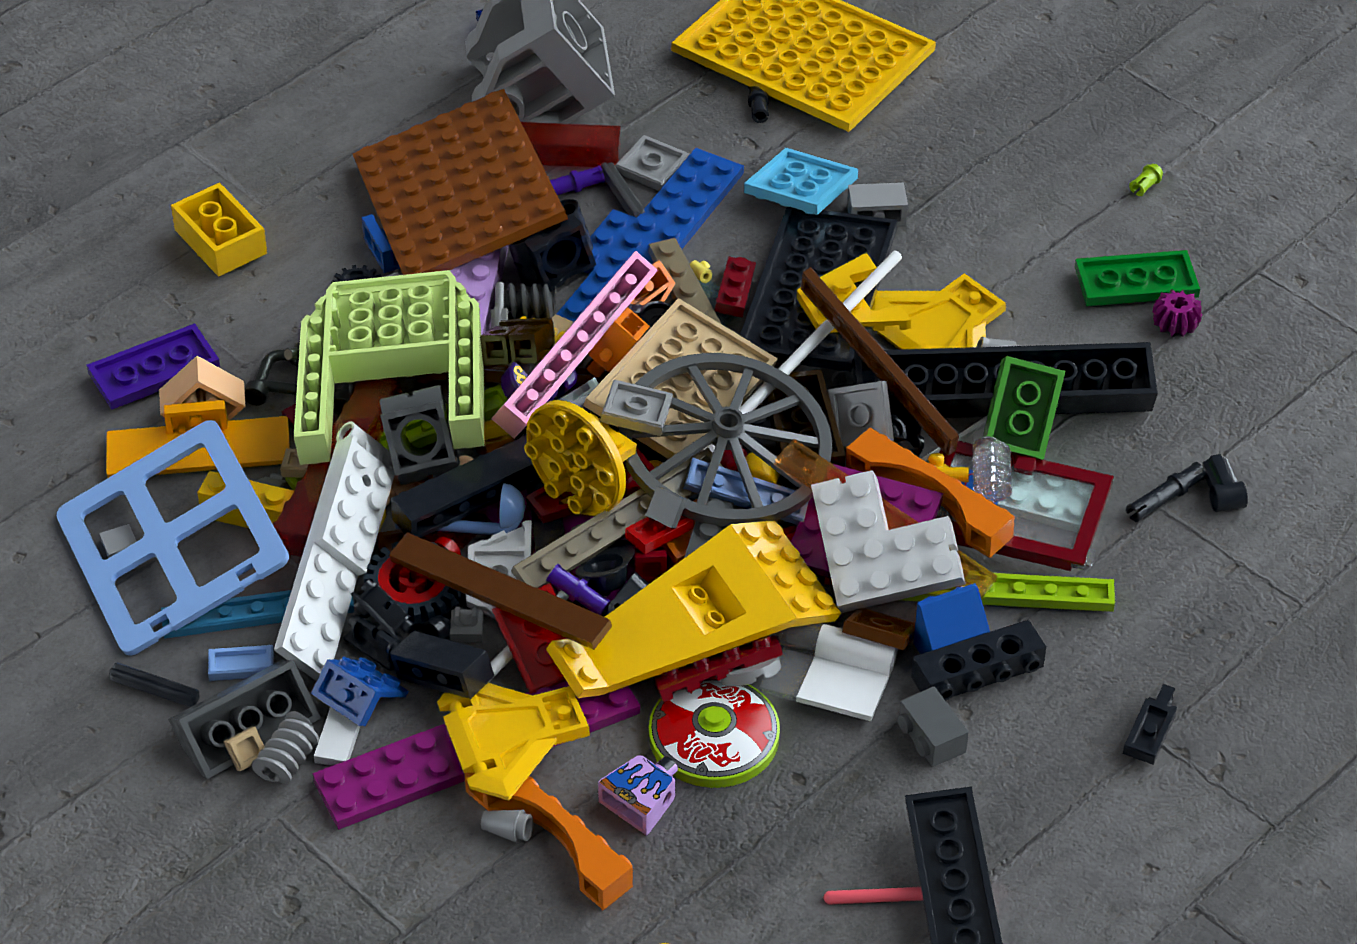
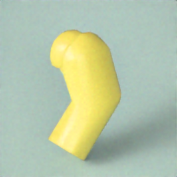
[690,260,712,283]

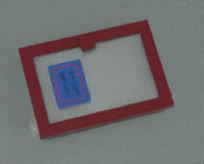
[936,441,1114,571]

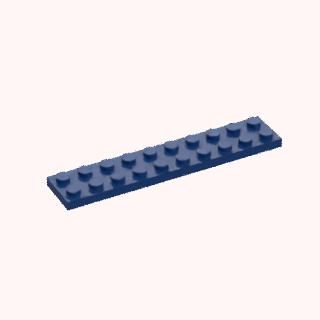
[556,148,744,322]

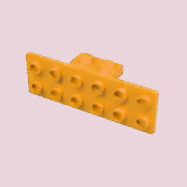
[106,400,290,478]

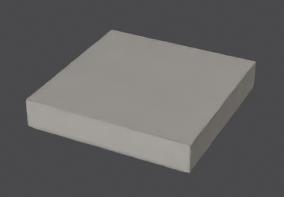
[615,135,690,191]
[600,380,673,436]
[828,381,894,448]

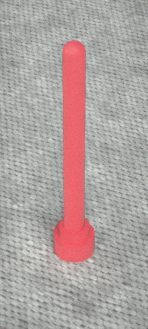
[823,887,923,905]

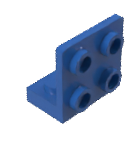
[311,657,409,726]

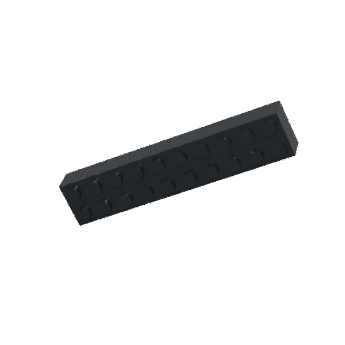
[852,342,1158,418]

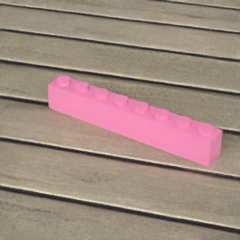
[491,251,658,439]

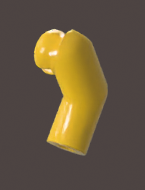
[928,453,969,482]

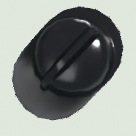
[576,540,636,598]

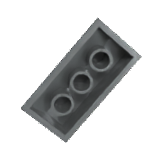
[168,660,321,779]

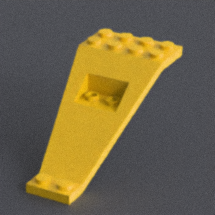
[546,521,841,698]

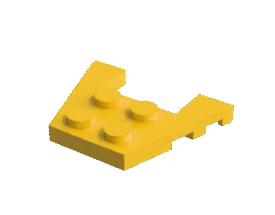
[797,253,911,333]

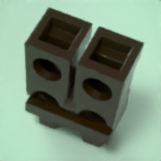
[480,318,555,365]

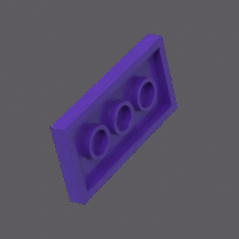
[87,323,220,410]

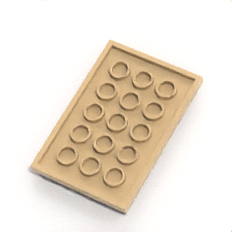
[583,298,777,461]

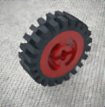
[364,542,463,633]

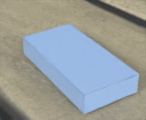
[208,645,274,681]

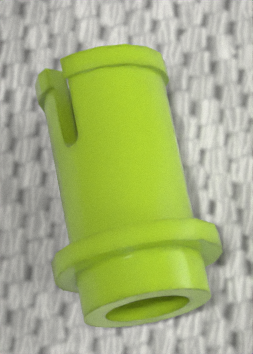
[1129,164,1163,196]

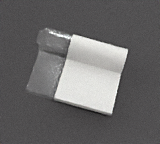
[759,623,898,721]

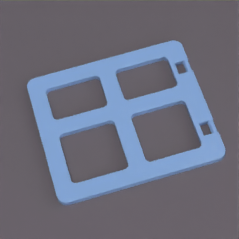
[56,420,289,656]

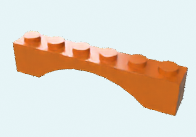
[846,428,1015,558]
[464,773,633,910]

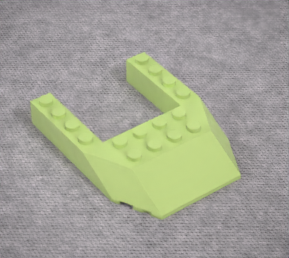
[294,270,484,465]

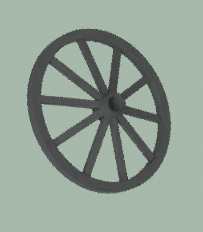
[617,353,832,527]

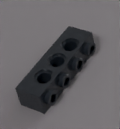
[911,619,1046,701]

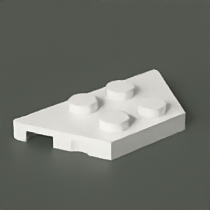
[466,520,532,619]

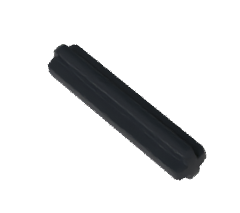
[109,662,200,707]

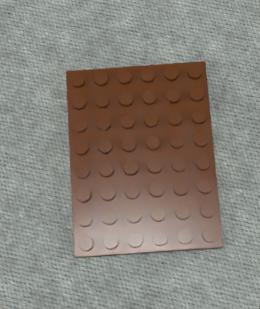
[352,89,568,275]

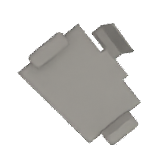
[256,473,287,488]

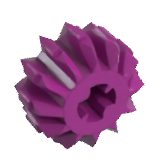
[1152,289,1202,337]

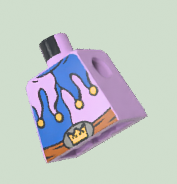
[598,756,678,836]

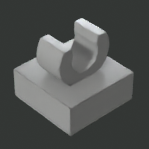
[450,607,484,642]

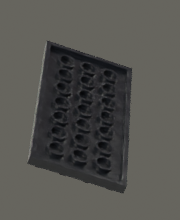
[740,207,897,372]

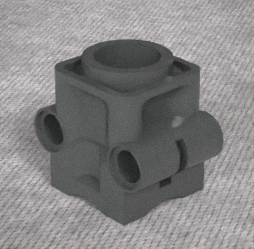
[380,385,461,486]

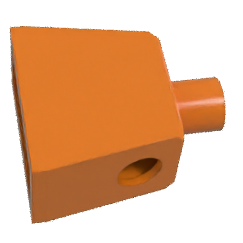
[586,307,650,377]

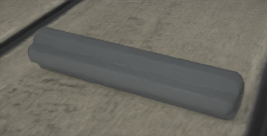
[600,162,645,217]

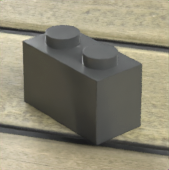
[897,687,969,767]

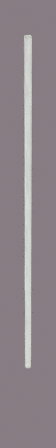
[488,251,902,683]

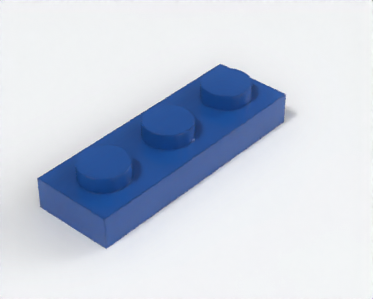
[585,209,637,274]

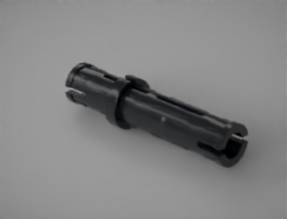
[1126,462,1207,522]

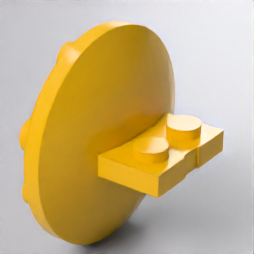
[524,400,637,516]

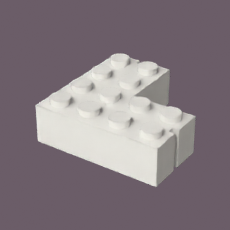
[811,470,966,613]

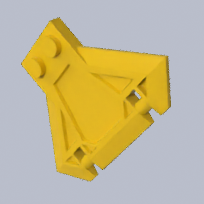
[871,273,1006,350]
[437,683,590,801]

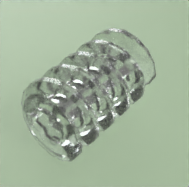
[972,436,1012,503]

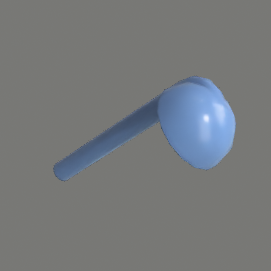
[395,483,526,535]

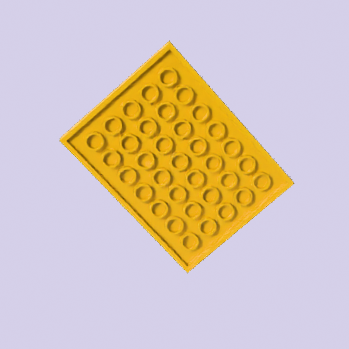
[671,0,936,132]

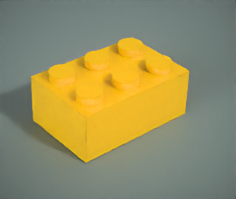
[171,182,267,277]

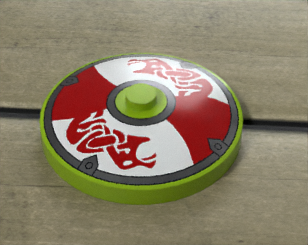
[649,678,780,788]

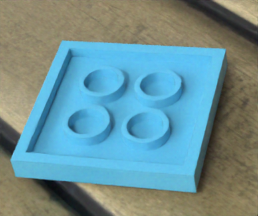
[744,148,858,215]

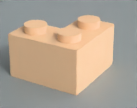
[159,356,246,421]

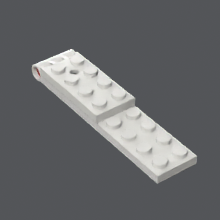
[274,421,395,681]

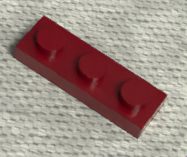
[714,256,756,318]

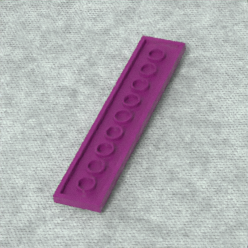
[312,681,640,830]

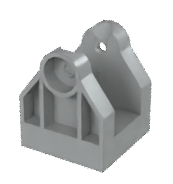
[465,0,615,128]

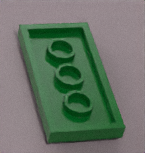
[1075,250,1200,306]

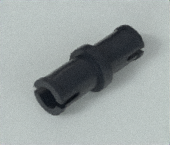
[748,86,769,123]

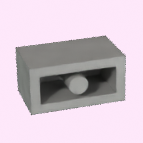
[847,182,908,226]

